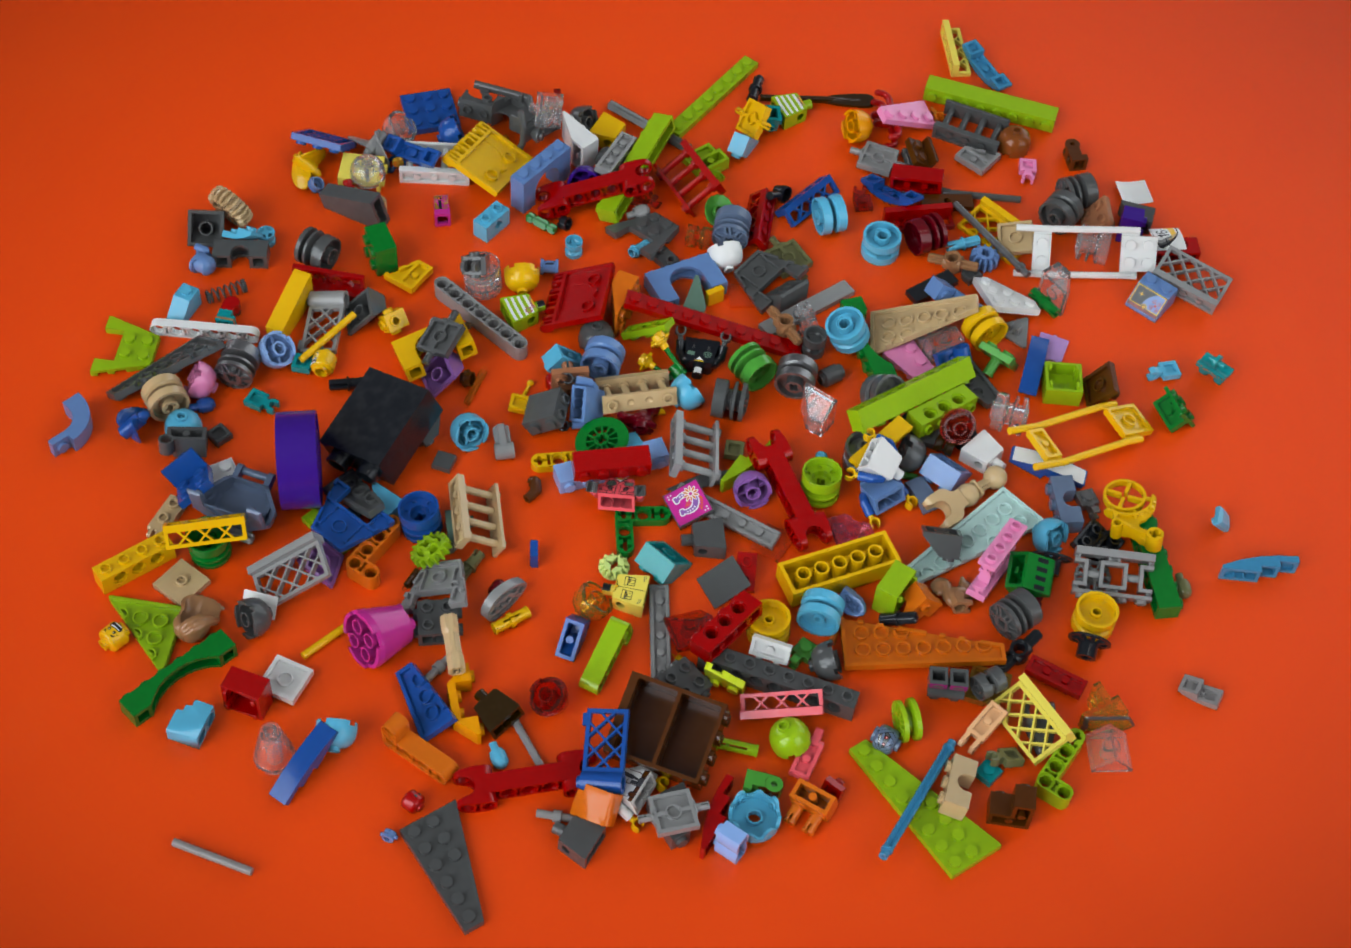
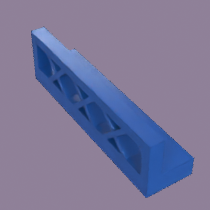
[775,174,840,228]

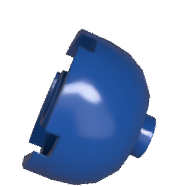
[436,114,465,143]

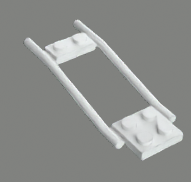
[1013,224,1158,280]

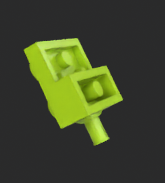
[682,143,730,182]

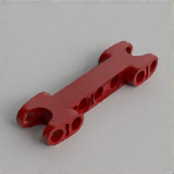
[535,159,655,219]
[745,429,833,552]
[452,750,597,813]

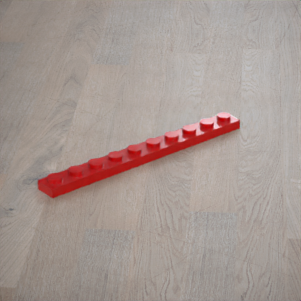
[623,289,802,357]

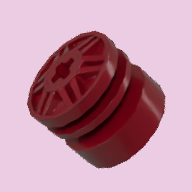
[903,212,948,256]

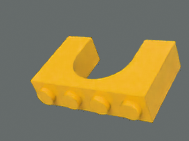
[391,314,478,382]

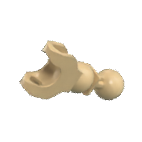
[922,465,1007,529]

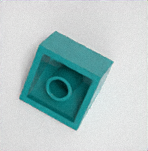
[634,541,692,585]

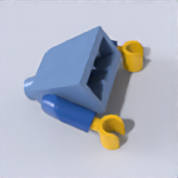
[859,478,918,531]

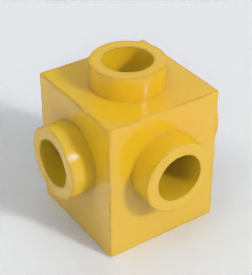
[377,307,410,335]

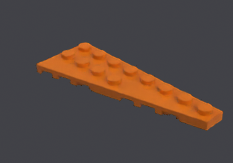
[840,617,1007,671]

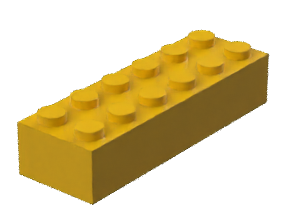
[776,530,902,608]

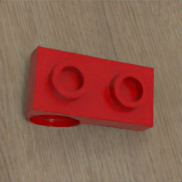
[737,551,758,593]

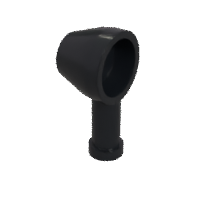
[766,185,792,203]

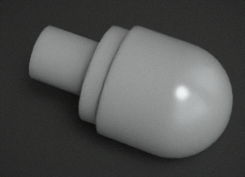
[626,204,650,219]

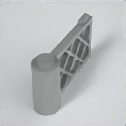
[297,290,349,354]

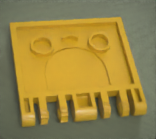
[442,121,533,197]

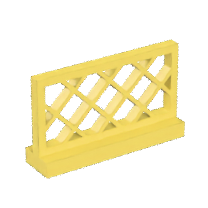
[993,673,1077,766]

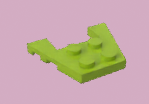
[90,316,161,376]

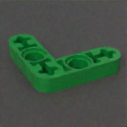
[614,506,671,558]

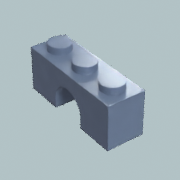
[1045,475,1084,533]

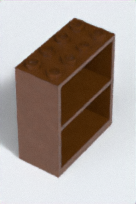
[602,671,732,791]

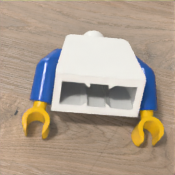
[844,428,904,483]

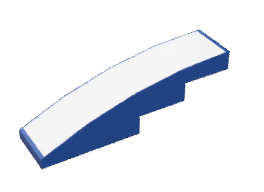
[1008,446,1088,489]

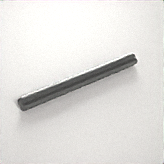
[607,100,692,150]

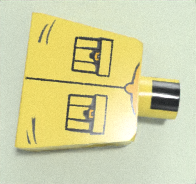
[602,574,650,618]

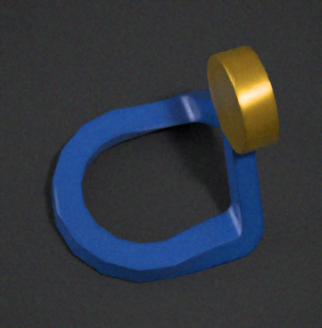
[388,156,406,173]

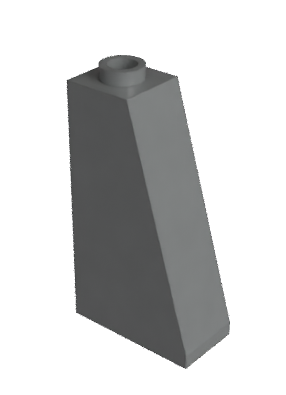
[319,183,390,226]

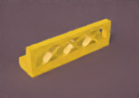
[162,512,248,550]

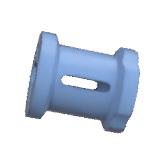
[540,258,559,275]

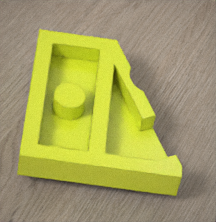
[704,662,746,695]

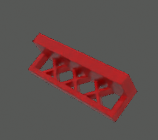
[745,187,776,251]
[882,202,955,234]
[292,263,366,301]

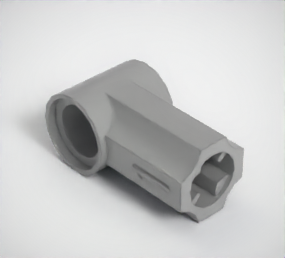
[492,423,515,461]

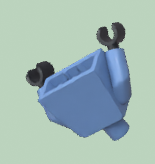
[559,373,605,431]

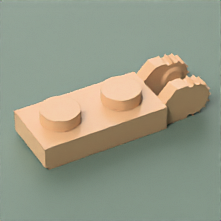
[957,700,1009,755]

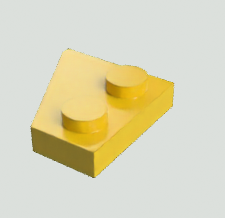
[383,260,433,294]

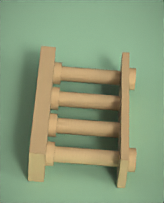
[594,369,677,414]
[448,473,506,558]

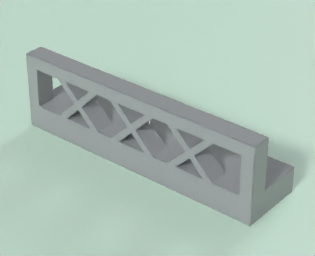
[594,131,637,175]

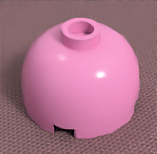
[184,360,218,399]

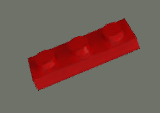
[1023,654,1088,700]

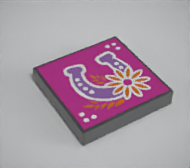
[662,478,715,530]

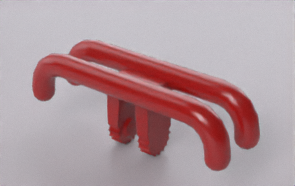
[870,89,902,148]

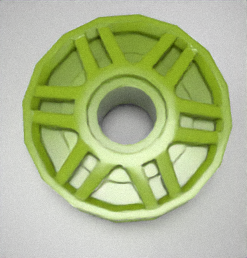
[891,697,923,743]

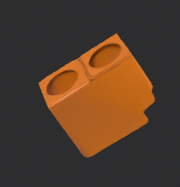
[570,784,623,828]

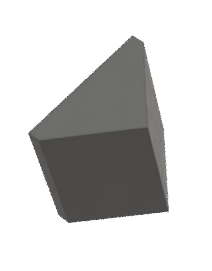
[764,279,809,312]

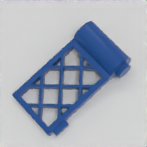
[576,708,630,794]

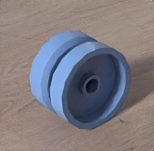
[580,335,626,379]

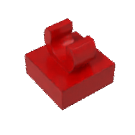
[821,776,846,803]

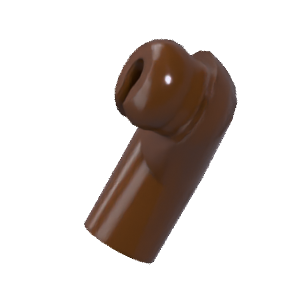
[523,476,542,503]

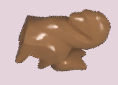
[930,576,973,614]

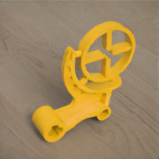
[1103,479,1164,553]

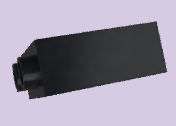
[320,367,443,485]

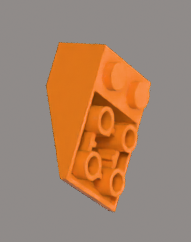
[611,270,641,338]

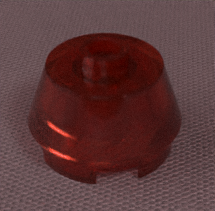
[940,408,977,445]
[529,677,569,717]

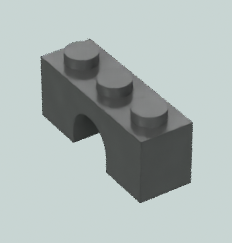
[212,239,270,269]

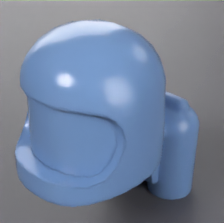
[189,243,216,276]

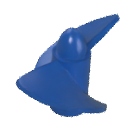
[116,407,151,443]

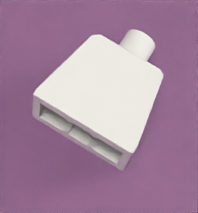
[958,429,1007,474]

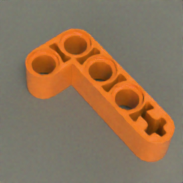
[346,515,401,590]
[381,712,459,785]

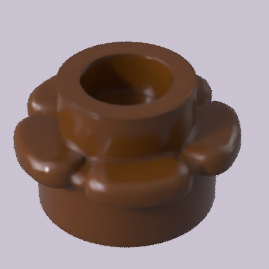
[460,369,476,388]

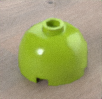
[769,716,811,759]

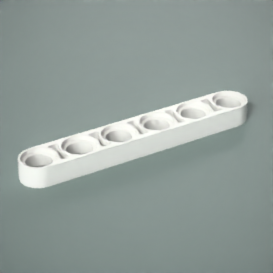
[150,318,260,344]

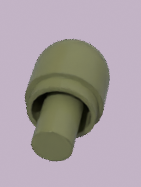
[1175,573,1192,599]

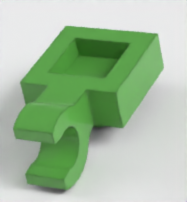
[788,637,817,670]

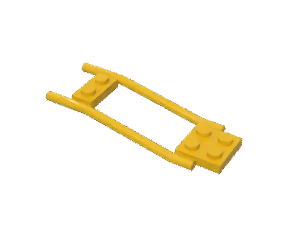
[1007,400,1154,471]

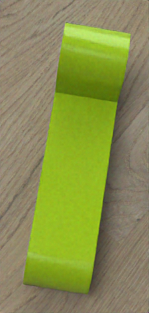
[579,616,633,695]
[1033,728,1085,810]

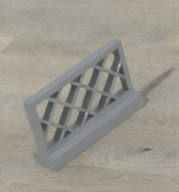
[1153,245,1233,315]
[246,531,332,606]

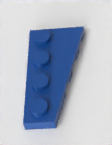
[395,662,458,742]

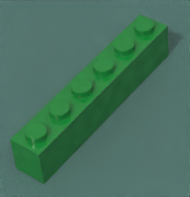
[1130,515,1183,619]

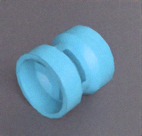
[565,234,583,260]

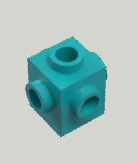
[763,105,782,132]

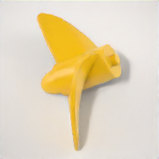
[292,149,326,189]

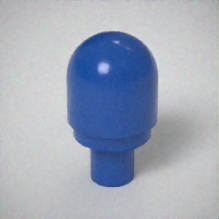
[189,397,216,413]

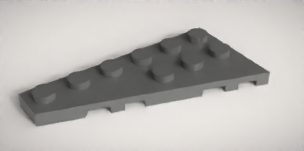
[400,800,484,935]

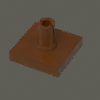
[1083,361,1120,407]

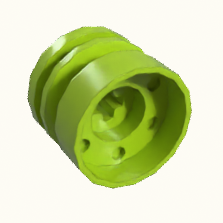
[800,457,843,508]

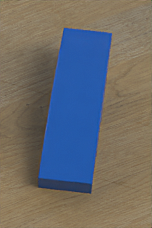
[1018,335,1049,396]
[269,721,338,805]

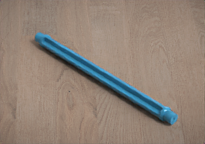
[878,739,956,860]

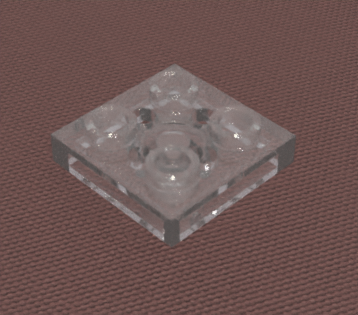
[529,92,564,129]

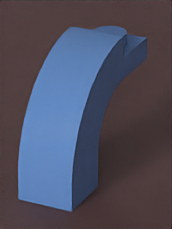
[48,392,93,457]

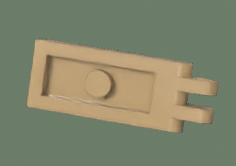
[146,494,188,538]

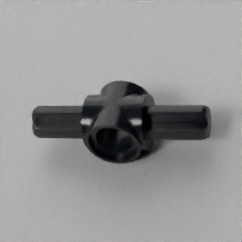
[996,629,1043,673]

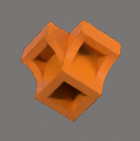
[902,581,943,621]

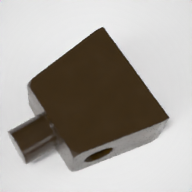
[474,689,525,740]

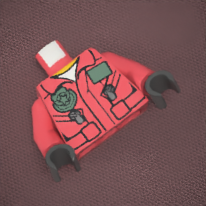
[586,477,646,512]

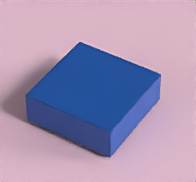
[530,540,538,568]

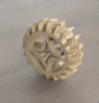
[208,185,253,228]

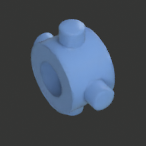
[380,828,398,843]

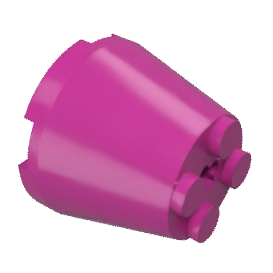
[343,604,416,669]

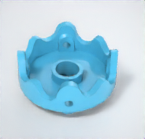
[728,790,782,843]

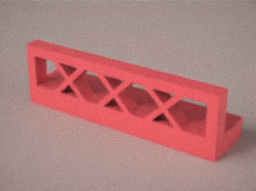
[739,688,824,720]

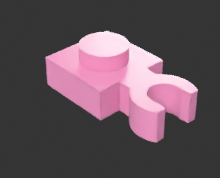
[1018,158,1037,185]

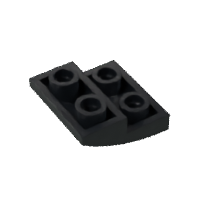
[1070,518,1125,562]

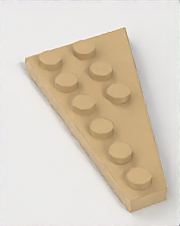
[870,294,979,354]

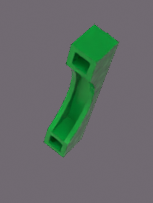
[840,296,898,377]
[119,629,238,727]

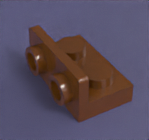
[905,136,939,168]

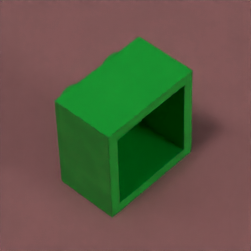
[362,222,398,276]

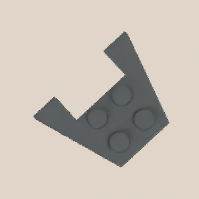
[605,212,679,261]
[734,250,809,314]

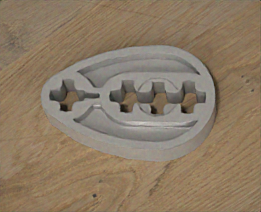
[480,577,527,622]

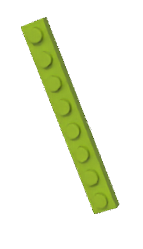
[672,56,758,138]

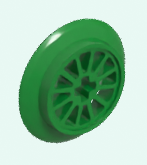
[575,417,629,451]

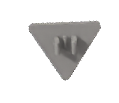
[1005,317,1029,349]

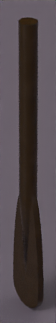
[760,94,874,108]

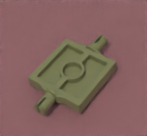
[764,236,813,280]

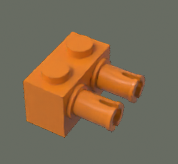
[783,778,838,837]

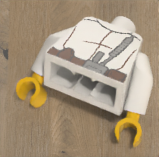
[618,766,669,833]

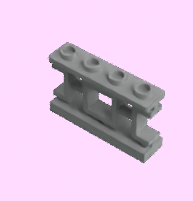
[1070,545,1156,606]

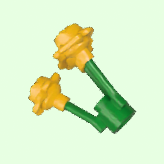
[637,330,687,381]

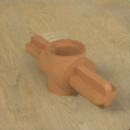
[927,250,979,274]
[767,305,803,346]

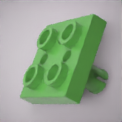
[978,341,1019,378]

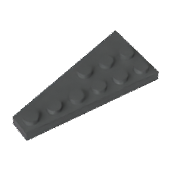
[106,335,226,401]

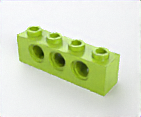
[906,384,978,438]

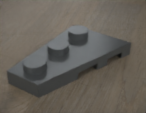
[956,361,1003,409]

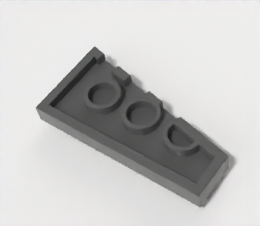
[322,468,385,519]

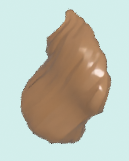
[173,594,225,643]

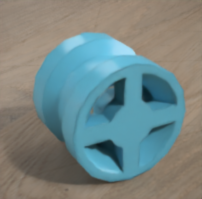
[257,226,276,248]

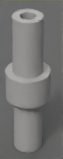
[425,655,447,682]
[536,809,577,823]

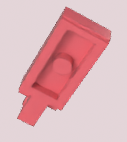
[788,727,824,782]

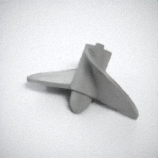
[348,129,390,168]

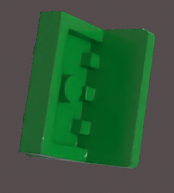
[1153,386,1195,433]

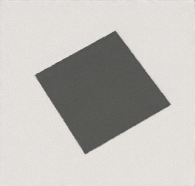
[697,555,751,609]

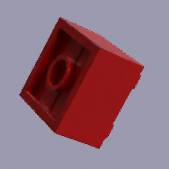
[220,666,274,721]

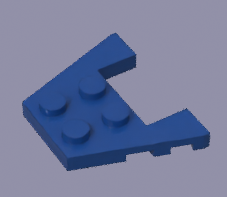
[311,478,395,553]

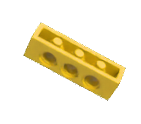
[92,531,176,595]

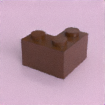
[986,784,1037,829]

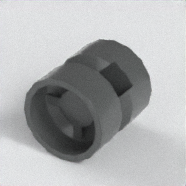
[801,325,827,360]
[969,665,1008,701]

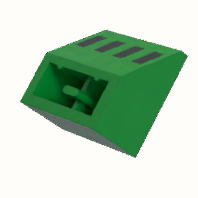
[1004,551,1056,597]

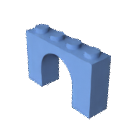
[510,139,571,214]
[644,252,728,305]

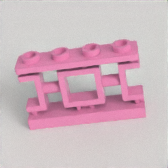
[966,518,1028,603]

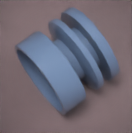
[711,204,752,249]

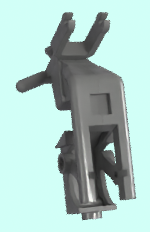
[457,80,562,150]

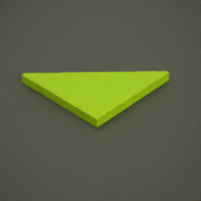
[109,595,181,671]

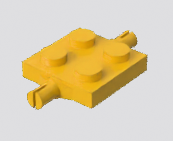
[735,97,772,140]

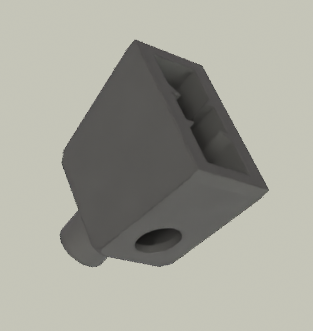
[680,518,727,559]
[551,816,606,869]

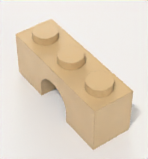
[937,753,979,821]

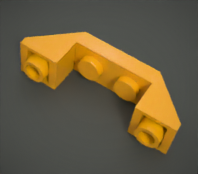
[447,663,485,745]

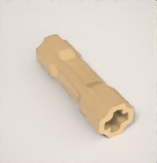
[440,613,466,676]

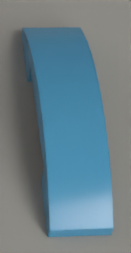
[962,39,1012,91]

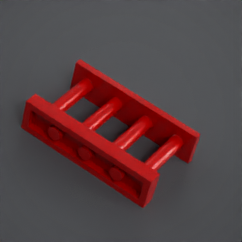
[653,139,726,217]

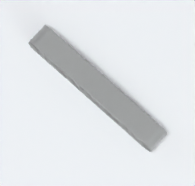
[434,276,528,361]

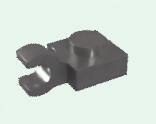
[1074,488,1101,519]

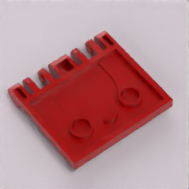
[540,262,616,333]

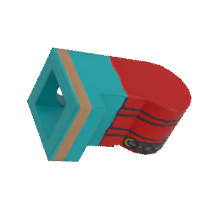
[215,296,241,325]

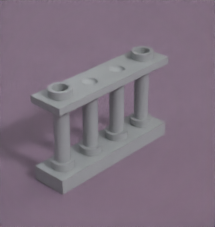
[669,409,722,487]

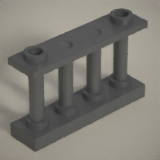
[931,99,1010,155]

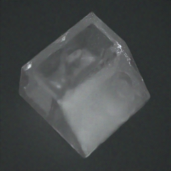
[913,325,965,364]

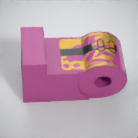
[434,195,451,227]

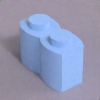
[713,820,749,865]

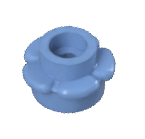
[307,176,325,193]

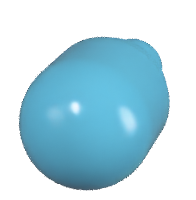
[489,741,509,770]

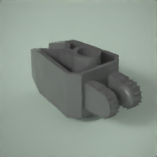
[460,251,490,278]

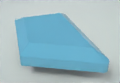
[1211,506,1230,532]

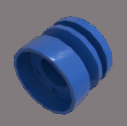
[398,491,443,543]

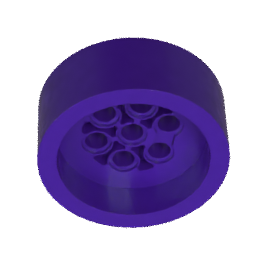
[275,410,323,510]

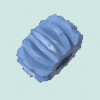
[969,244,1000,273]

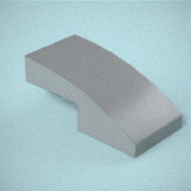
[1178,674,1224,710]

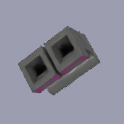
[927,666,969,701]

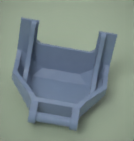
[187,463,277,533]

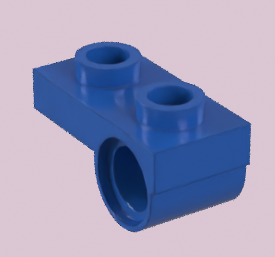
[933,342,973,367]

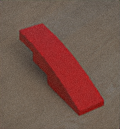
[699,774,734,859]

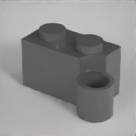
[158,427,208,457]

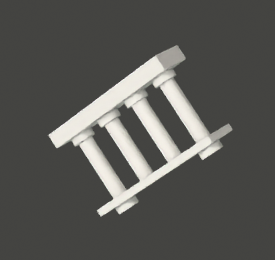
[399,141,470,186]

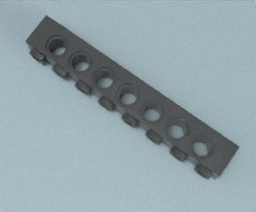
[697,648,860,721]

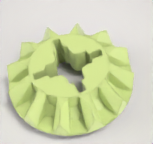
[598,552,630,581]

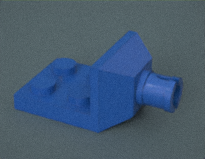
[161,447,214,510]

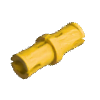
[490,606,532,635]

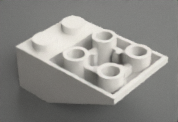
[562,110,599,167]

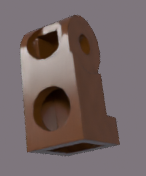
[1063,139,1088,171]

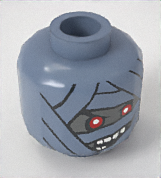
[870,724,902,755]

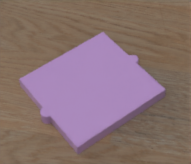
[1039,332,1069,362]

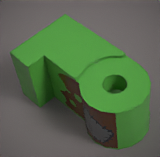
[743,769,783,798]

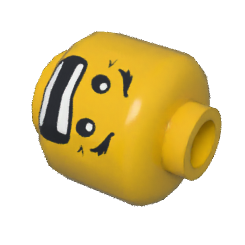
[310,349,337,377]
[98,621,130,652]

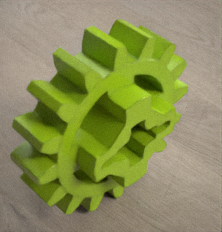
[410,531,452,569]

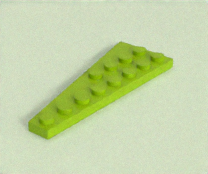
[849,739,1002,880]

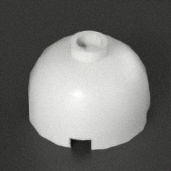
[707,241,743,273]

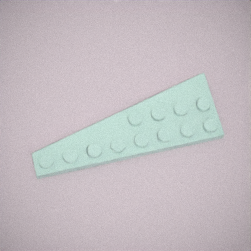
[907,486,1044,583]

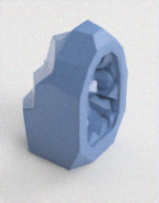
[839,585,866,617]

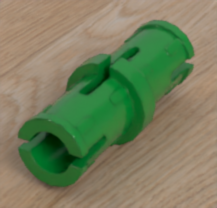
[1028,287,1061,318]

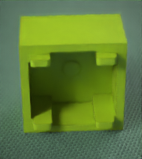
[1041,361,1083,406]
[871,560,918,613]

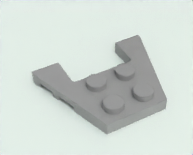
[401,559,468,614]

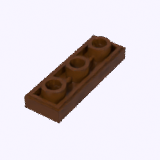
[920,194,974,211]

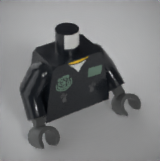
[675,326,732,379]

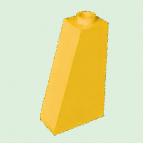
[265,269,313,336]

